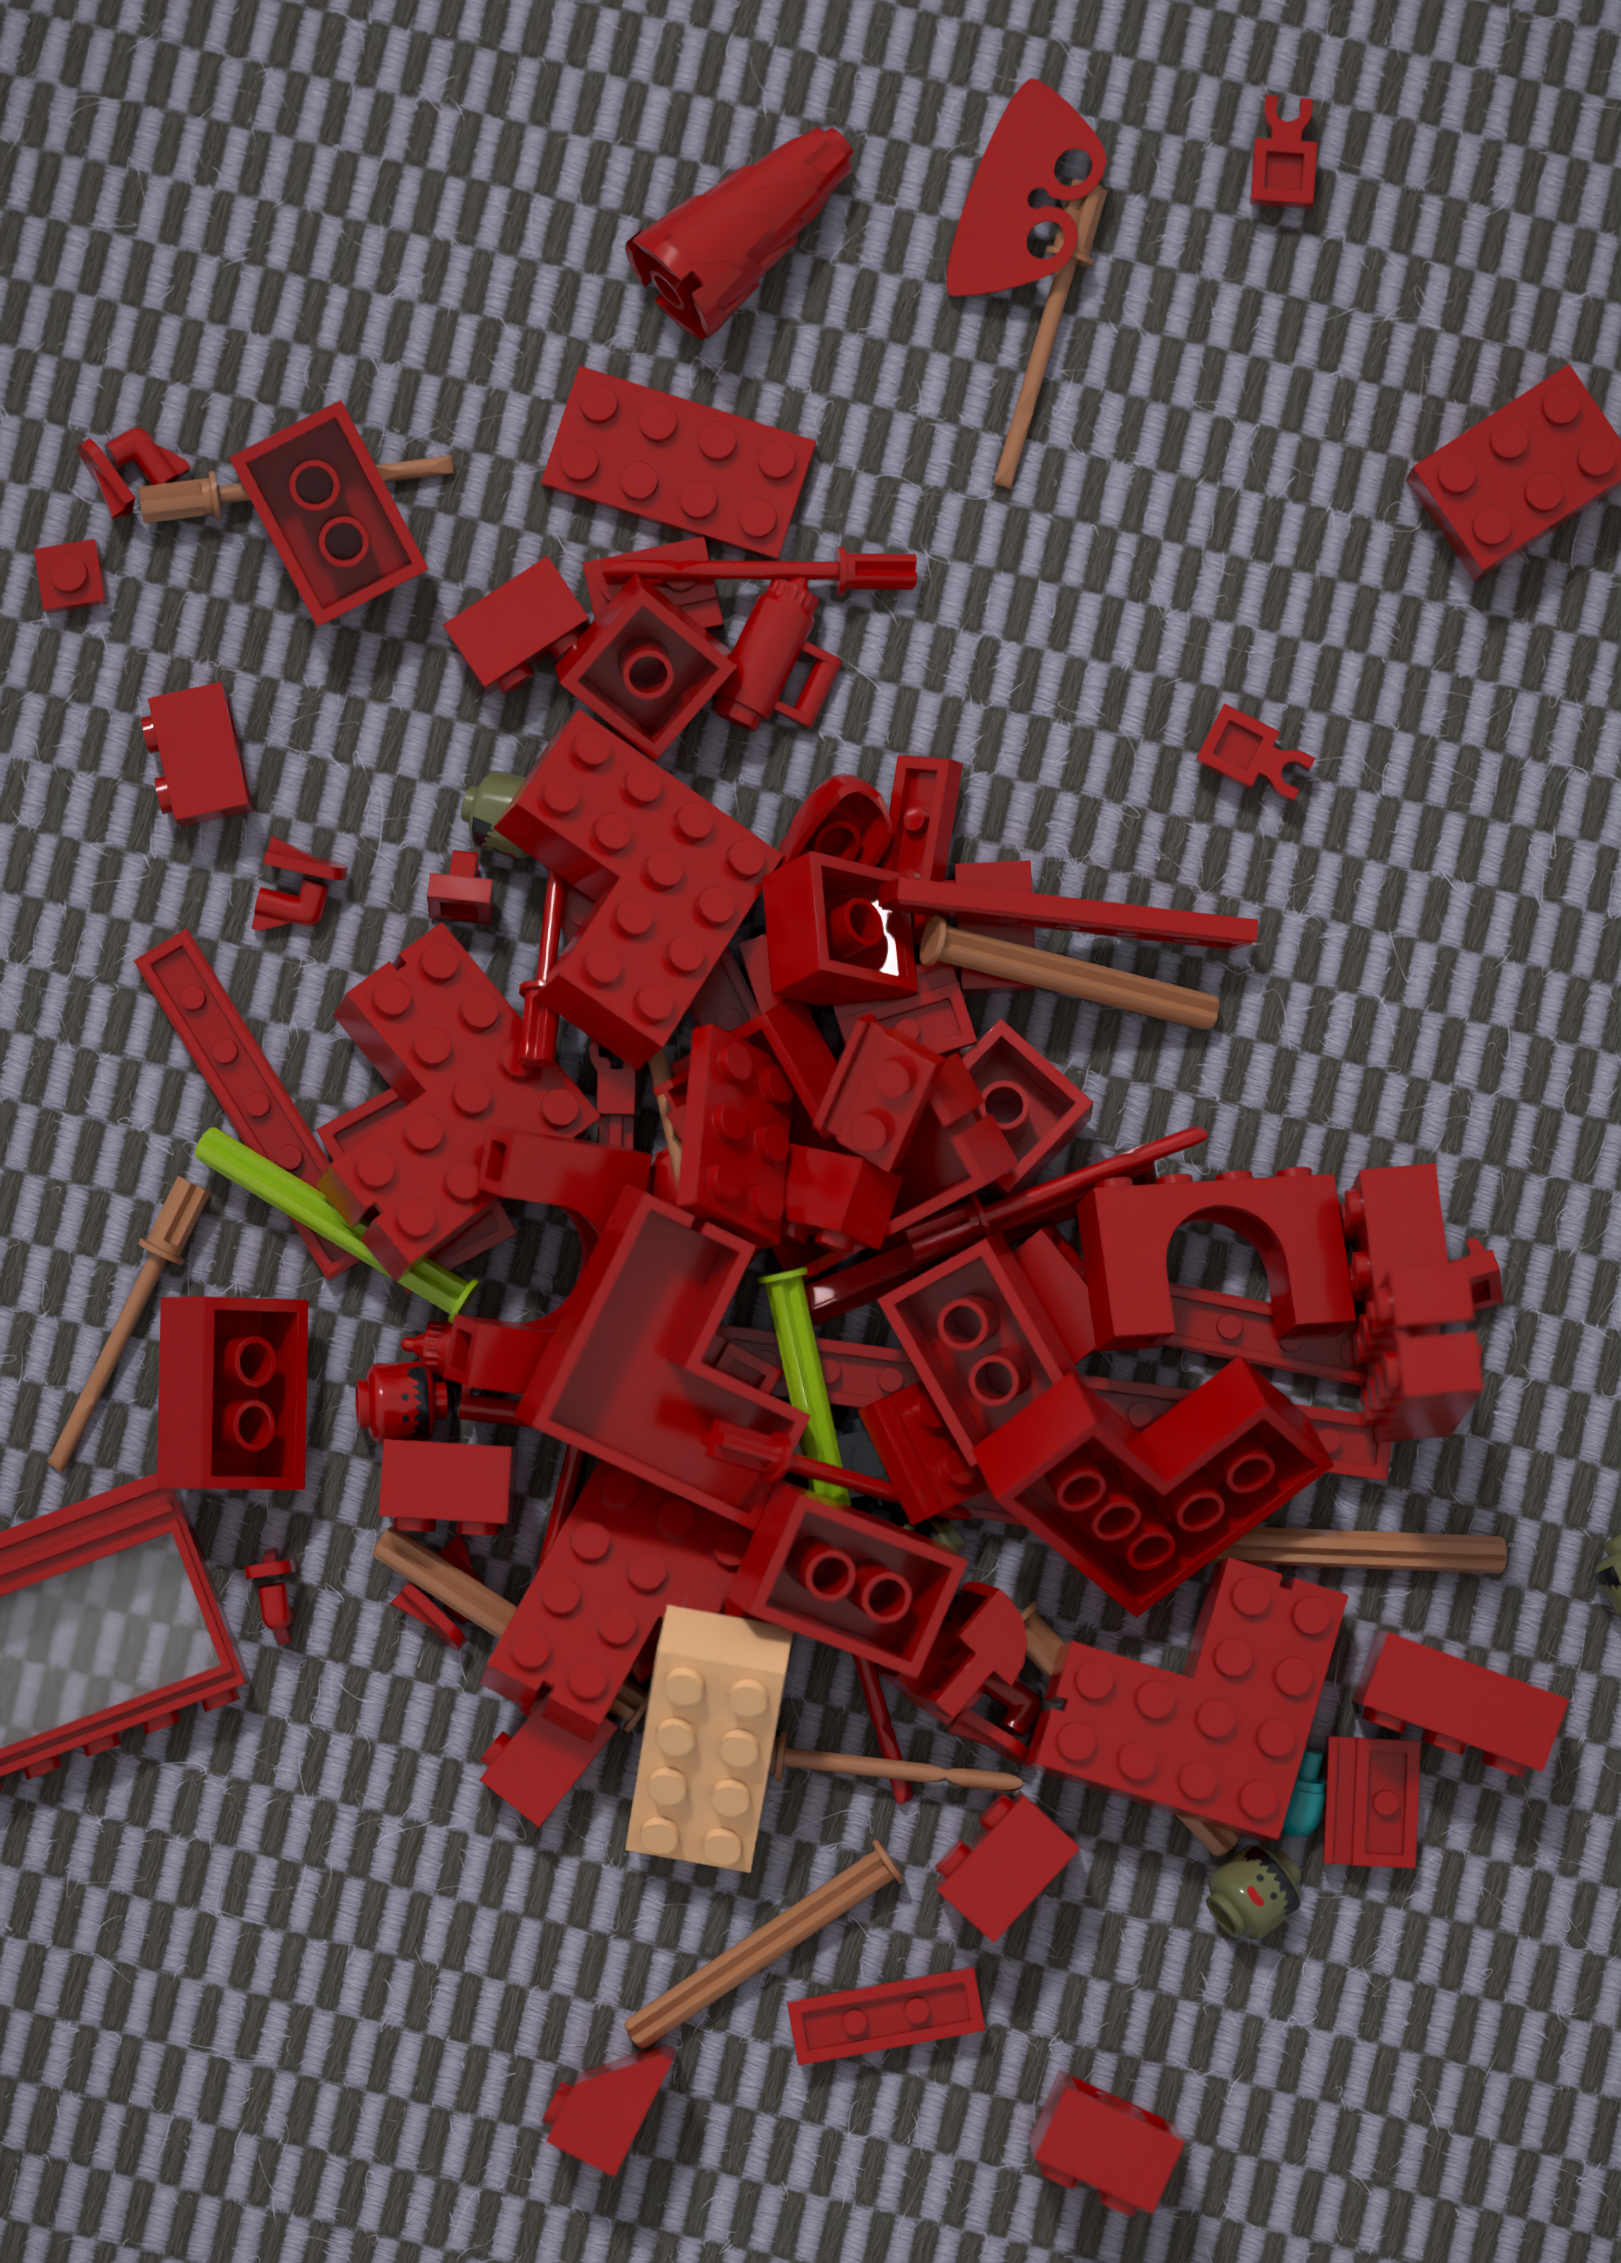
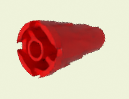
[625,127,854,340]

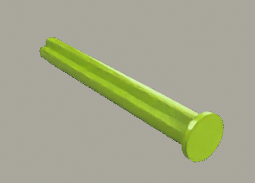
[195,1127,480,1324]
[757,1267,851,1507]

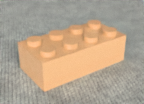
[625,1605,793,1873]

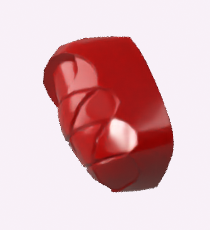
[775,773,895,870]

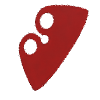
[946,78,1107,297]

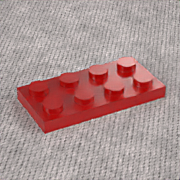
[541,366,816,561]

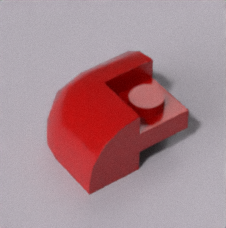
[875,1581,1028,1726]

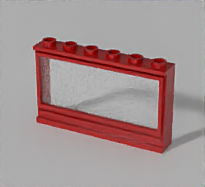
[0,1473,251,1790]

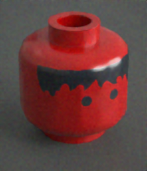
[355,1361,448,1444]

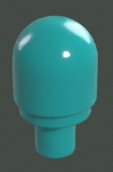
[1281,1748,1326,1837]

